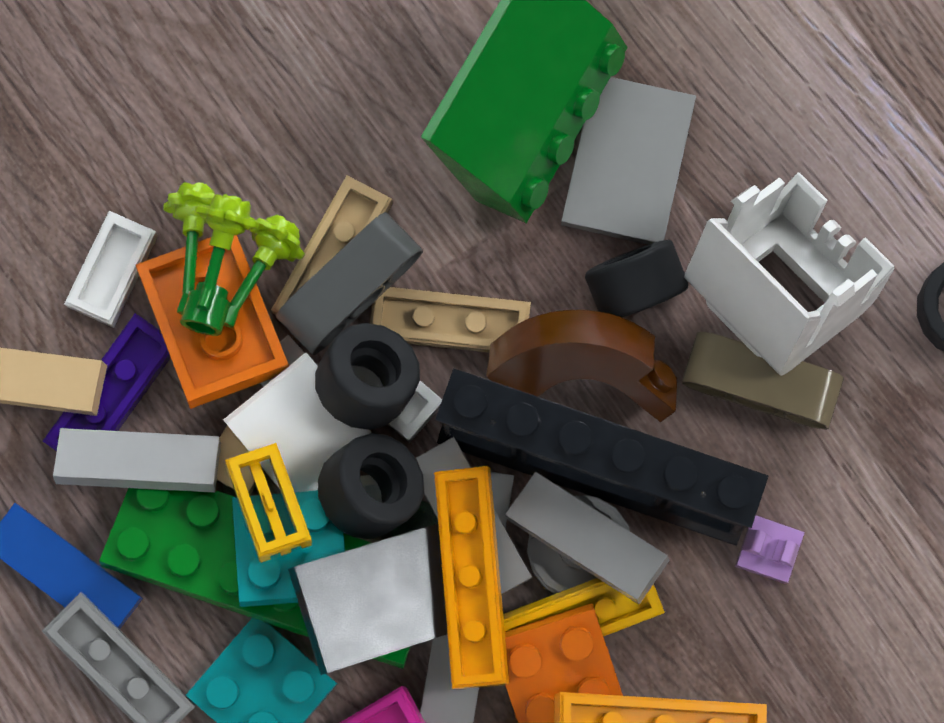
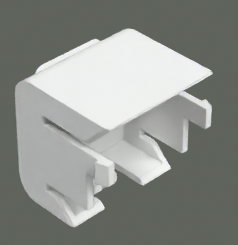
[684,172,895,376]

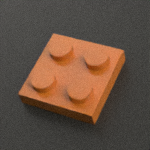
[505,603,623,723]

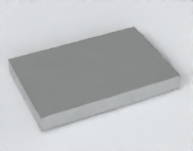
[561,77,696,245]

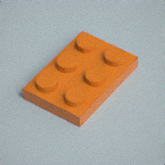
[136,235,289,409]

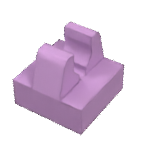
[735,516,805,584]

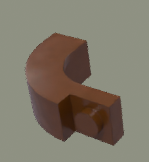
[486,310,677,423]

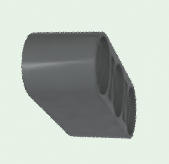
[276,212,423,355]

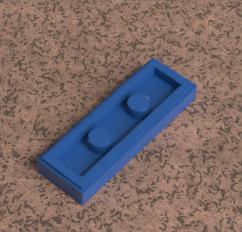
[0,503,143,629]

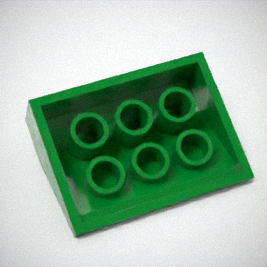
[421,0,628,224]

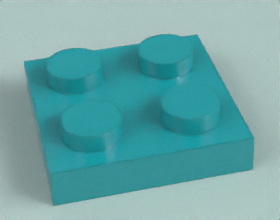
[232,490,345,607]
[186,618,338,723]

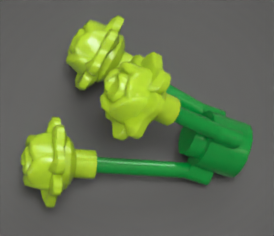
[163,182,305,336]

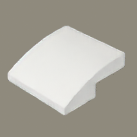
[223,353,371,492]

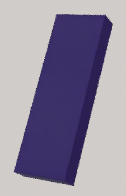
[43,313,171,451]

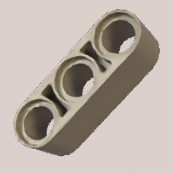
[682,332,844,430]

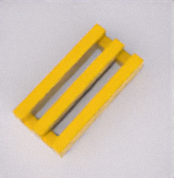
[225,443,312,563]

